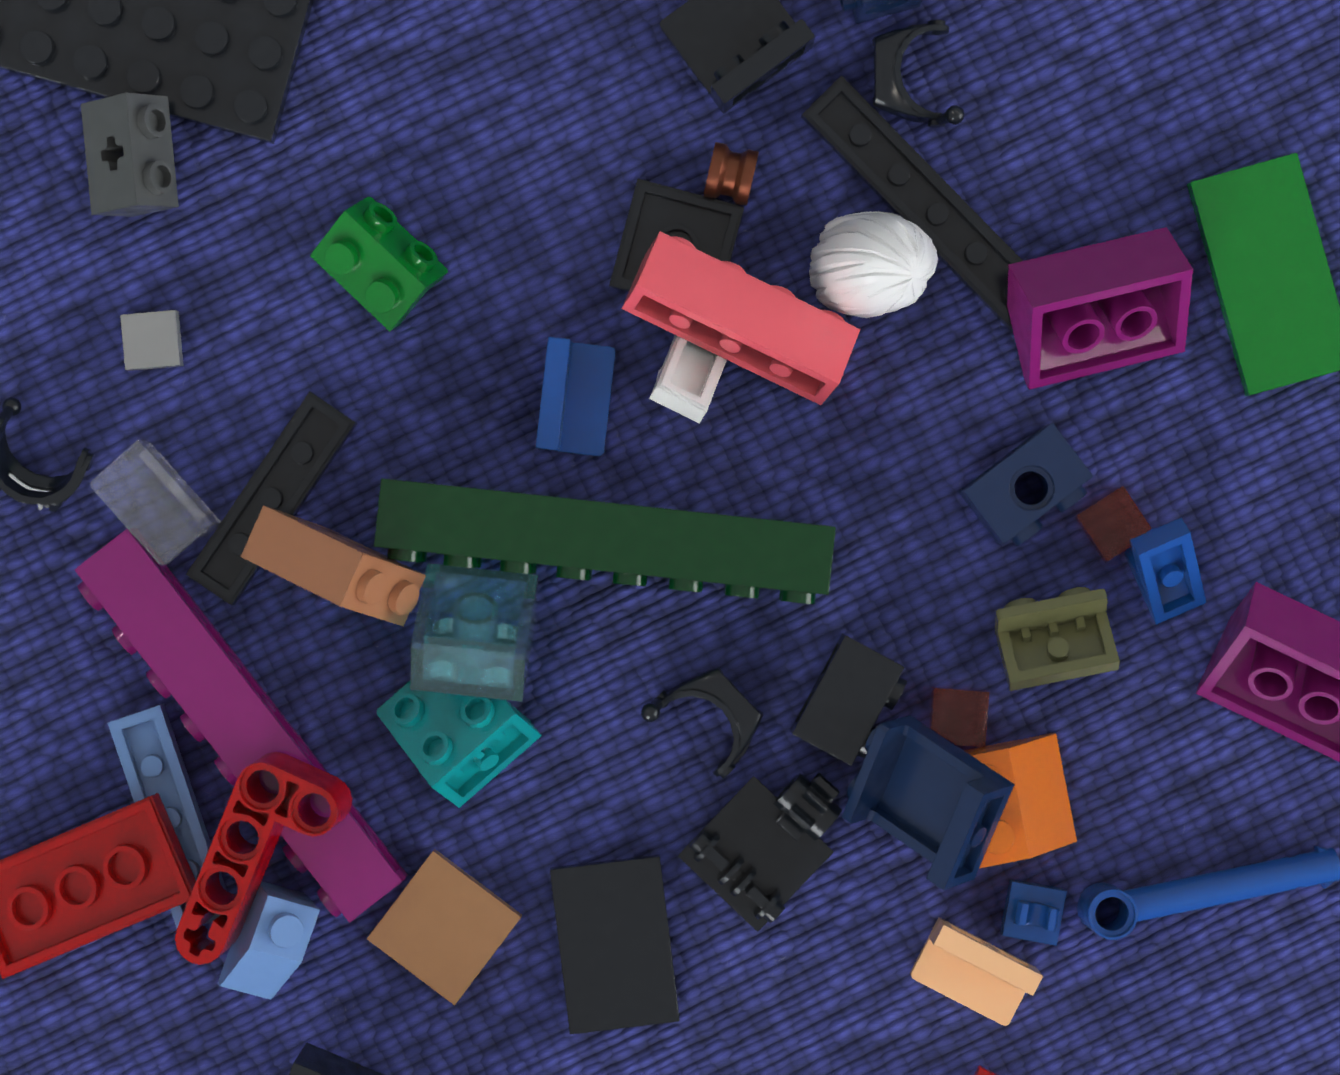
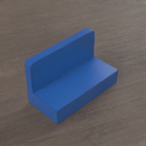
[536,337,616,456]

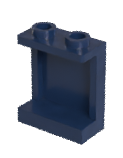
[842,715,1014,891]

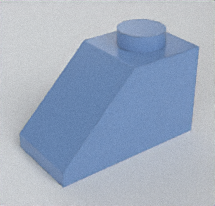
[218,881,320,1000]

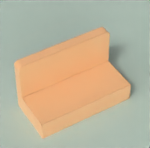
[910,917,1043,1026]

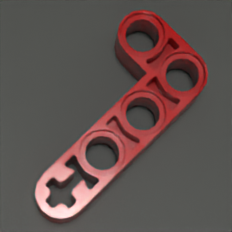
[175,752,352,965]

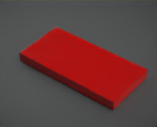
[0,793,196,979]

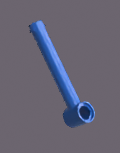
[1077,845,1340,940]

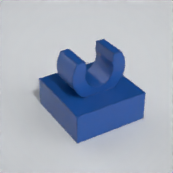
[1000,879,1067,946]

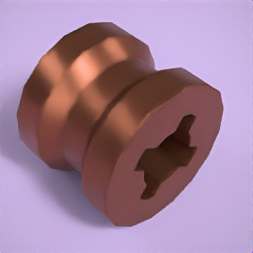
[704,142,759,206]

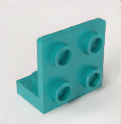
[377,641,542,808]

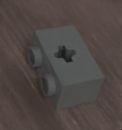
[81,92,179,217]

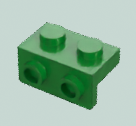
[310,197,448,331]

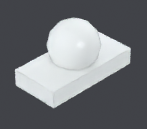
[649,335,727,423]

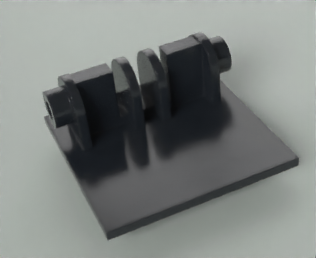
[678,776,834,932]

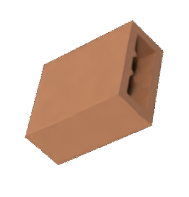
[241,505,426,627]

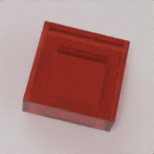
[1075,486,1152,564]
[930,687,990,747]

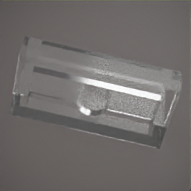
[90,439,221,565]

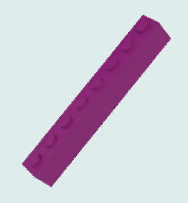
[74,528,408,923]

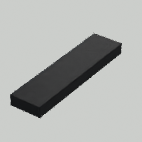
[186,392,357,605]

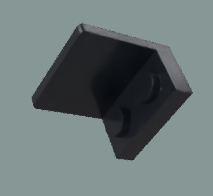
[660,0,815,114]

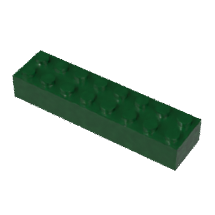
[374,478,836,604]

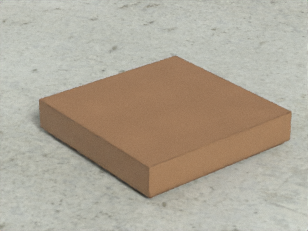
[367,849,522,1006]

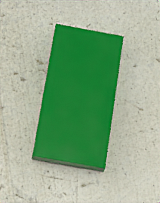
[1187,153,1340,397]

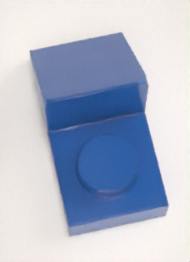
[1123,518,1207,625]

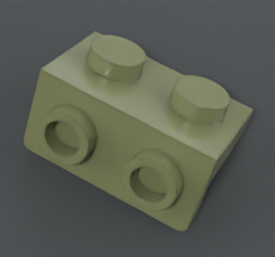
[995,587,1120,691]

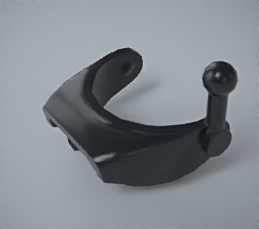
[872,20,965,128]
[0,397,95,513]
[641,667,763,778]

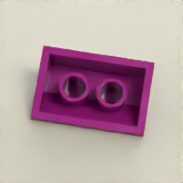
[1007,227,1193,390]
[1196,582,1340,762]

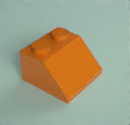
[964,733,1077,868]

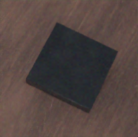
[609,179,744,292]

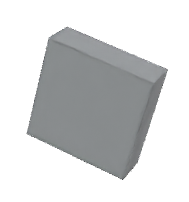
[120,310,184,371]

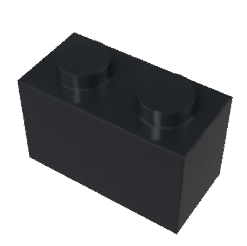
[790,633,907,766]

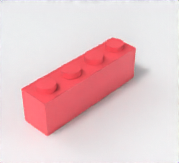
[621,231,861,405]

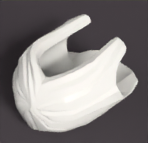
[809,211,938,318]

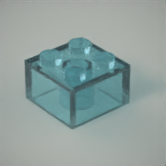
[410,563,538,702]

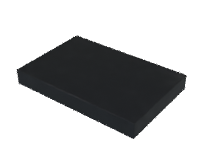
[550,854,680,1035]

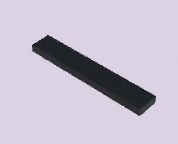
[801,76,1023,334]

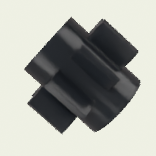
[773,773,842,841]

